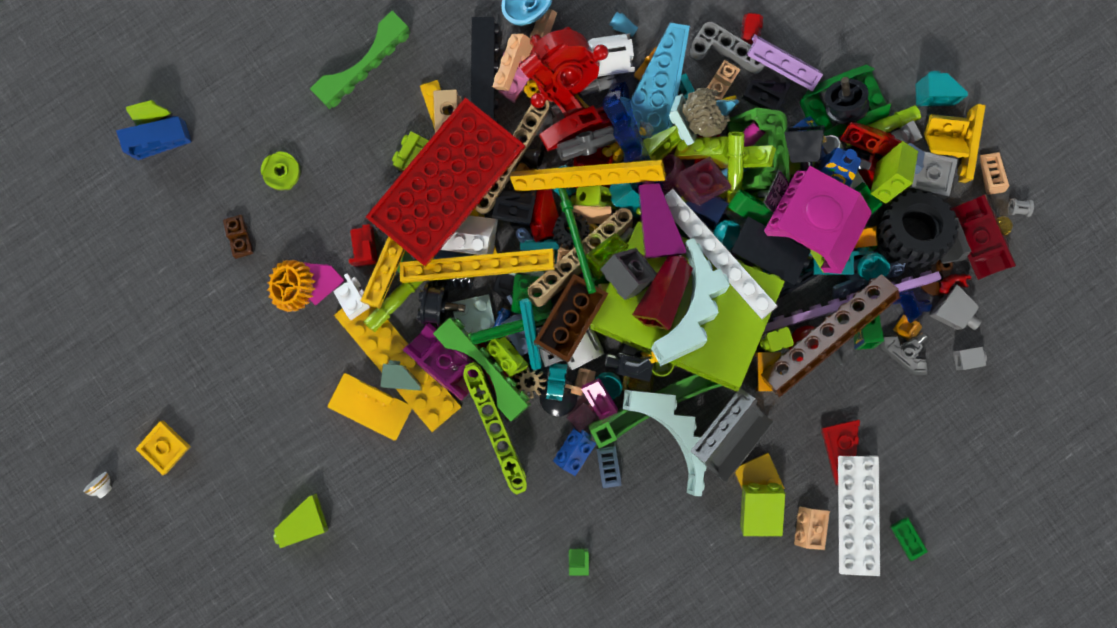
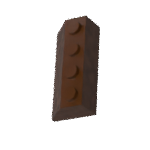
[534,274,609,362]

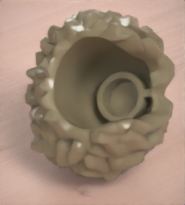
[682,88,730,137]

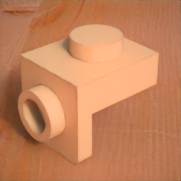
[565,368,596,396]

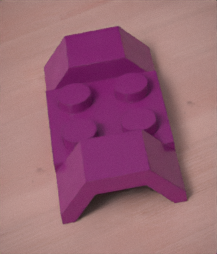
[403,323,486,401]

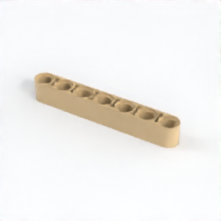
[475,100,549,214]
[528,208,633,307]

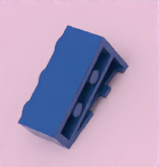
[116,116,192,160]

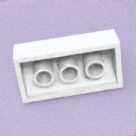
[440,216,498,255]

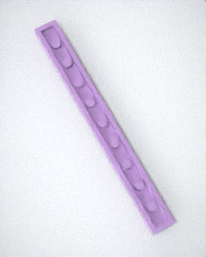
[763,270,941,334]

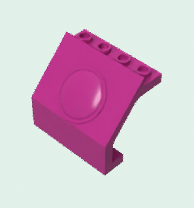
[764,166,872,274]

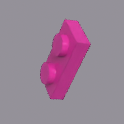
[581,378,618,420]

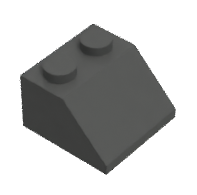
[600,248,657,300]

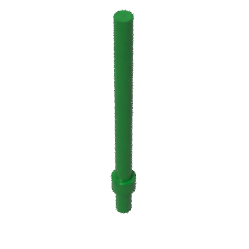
[558,188,596,294]

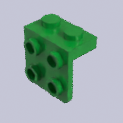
[511,274,554,315]

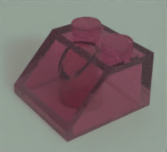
[674,157,732,206]

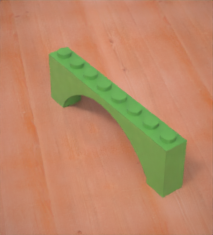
[587,373,722,448]

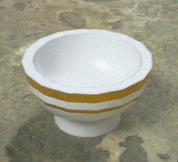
[83,472,112,498]

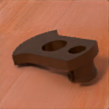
[920,260,954,296]

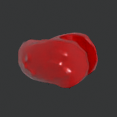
[939,274,972,294]

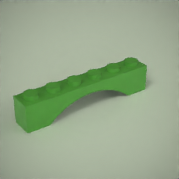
[310,11,411,110]
[433,318,531,422]

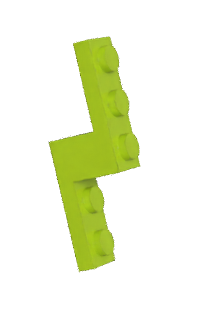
[674,136,776,168]

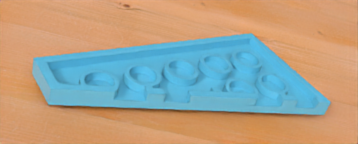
[615,23,690,138]

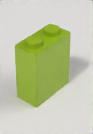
[870,141,918,204]
[740,483,785,536]

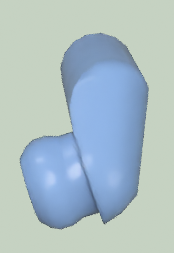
[516,228,541,243]

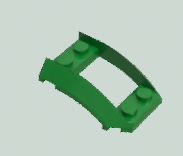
[799,65,891,137]

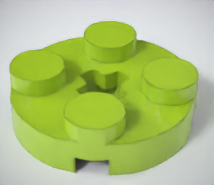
[261,152,301,190]

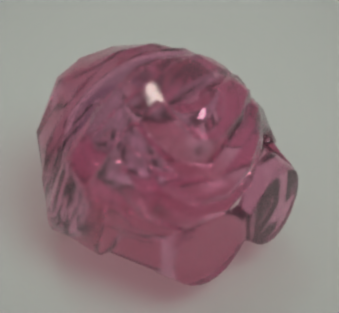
[655,154,686,192]

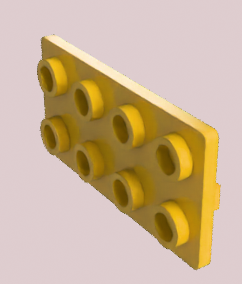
[328,373,412,441]

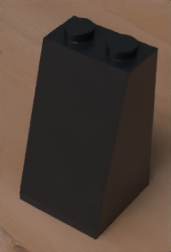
[731,217,811,289]

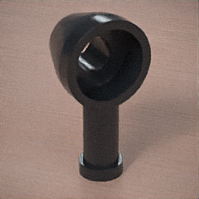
[524,140,545,168]

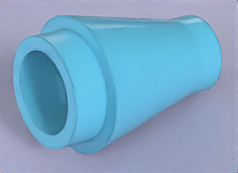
[609,12,638,37]

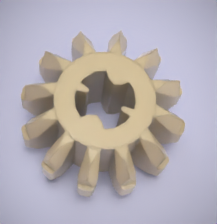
[514,366,546,399]

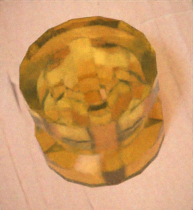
[997,216,1013,235]

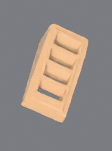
[980,152,1009,195]

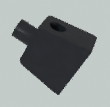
[784,125,825,171]

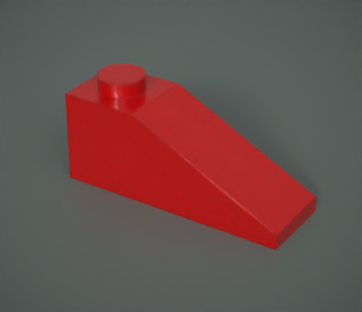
[530,189,559,242]

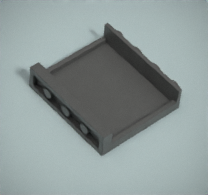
[691,388,774,483]

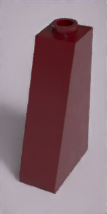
[632,255,693,330]

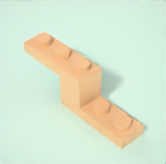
[492,9,557,91]

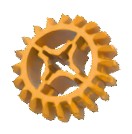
[267,260,316,312]

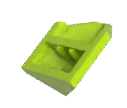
[126,100,171,126]

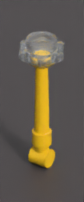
[602,121,654,157]

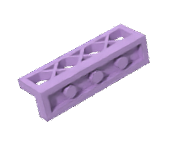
[747,34,823,91]

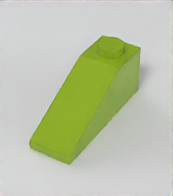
[623,125,683,163]

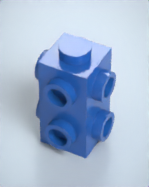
[553,429,596,476]

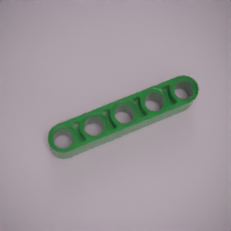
[728,189,803,246]

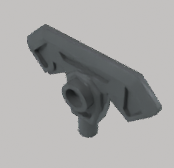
[881,332,929,375]

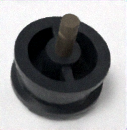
[825,77,870,125]
[417,282,466,327]

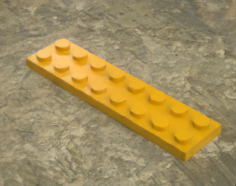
[334,305,462,432]

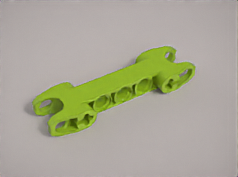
[463,361,527,495]

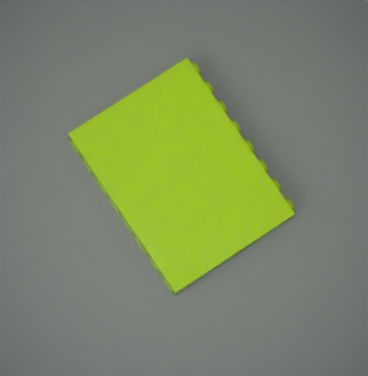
[591,221,785,392]

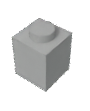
[953,347,987,370]

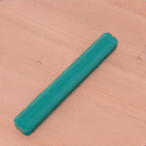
[520,298,542,370]

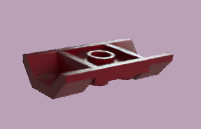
[950,194,1016,280]

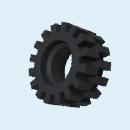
[552,212,590,250]

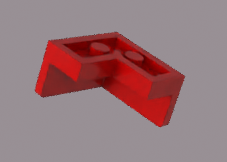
[348,224,378,267]

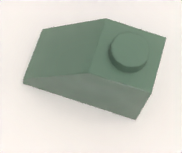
[381,360,423,391]

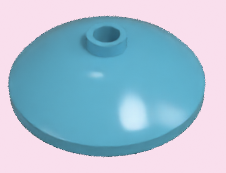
[502,0,553,26]

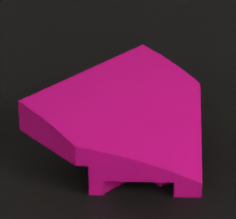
[304,262,345,306]

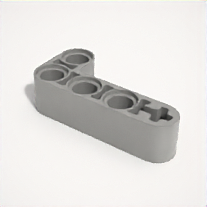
[690,22,765,74]

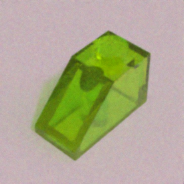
[586,233,629,279]

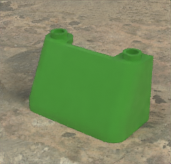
[727,108,790,193]

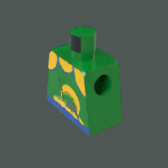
[854,308,884,350]

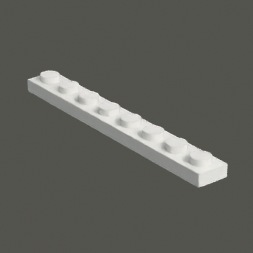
[664,189,778,319]

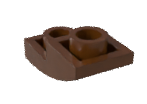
[223,215,254,259]

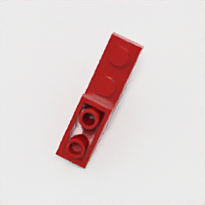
[539,105,618,151]
[840,122,908,156]

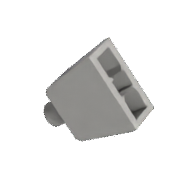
[929,285,982,330]

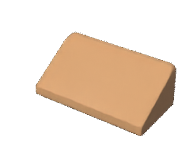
[573,205,613,224]

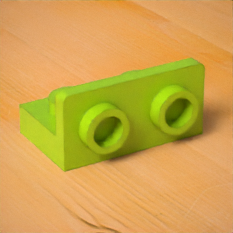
[486,337,529,377]

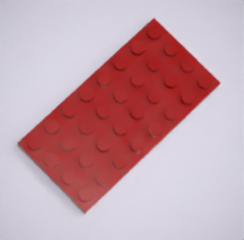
[366,98,526,267]

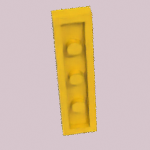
[957,104,986,183]

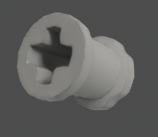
[1008,198,1034,217]

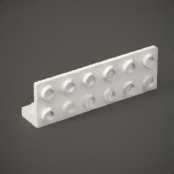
[838,455,880,576]

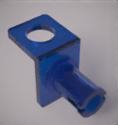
[893,291,932,323]

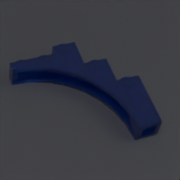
[603,81,663,192]

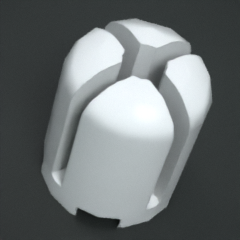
[588,33,635,77]
[567,325,605,370]

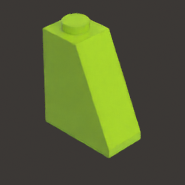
[273,493,329,548]

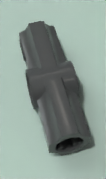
[557,126,617,161]

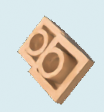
[707,60,741,100]

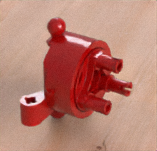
[519,27,609,117]

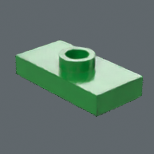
[889,517,928,562]

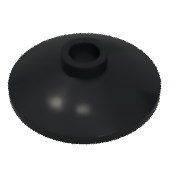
[539,379,578,416]

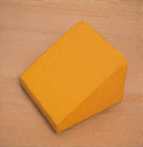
[893,314,922,340]

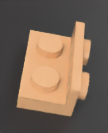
[794,506,830,550]

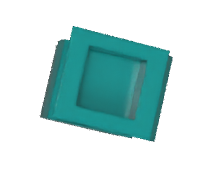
[546,363,567,401]

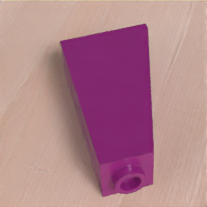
[638,181,686,259]

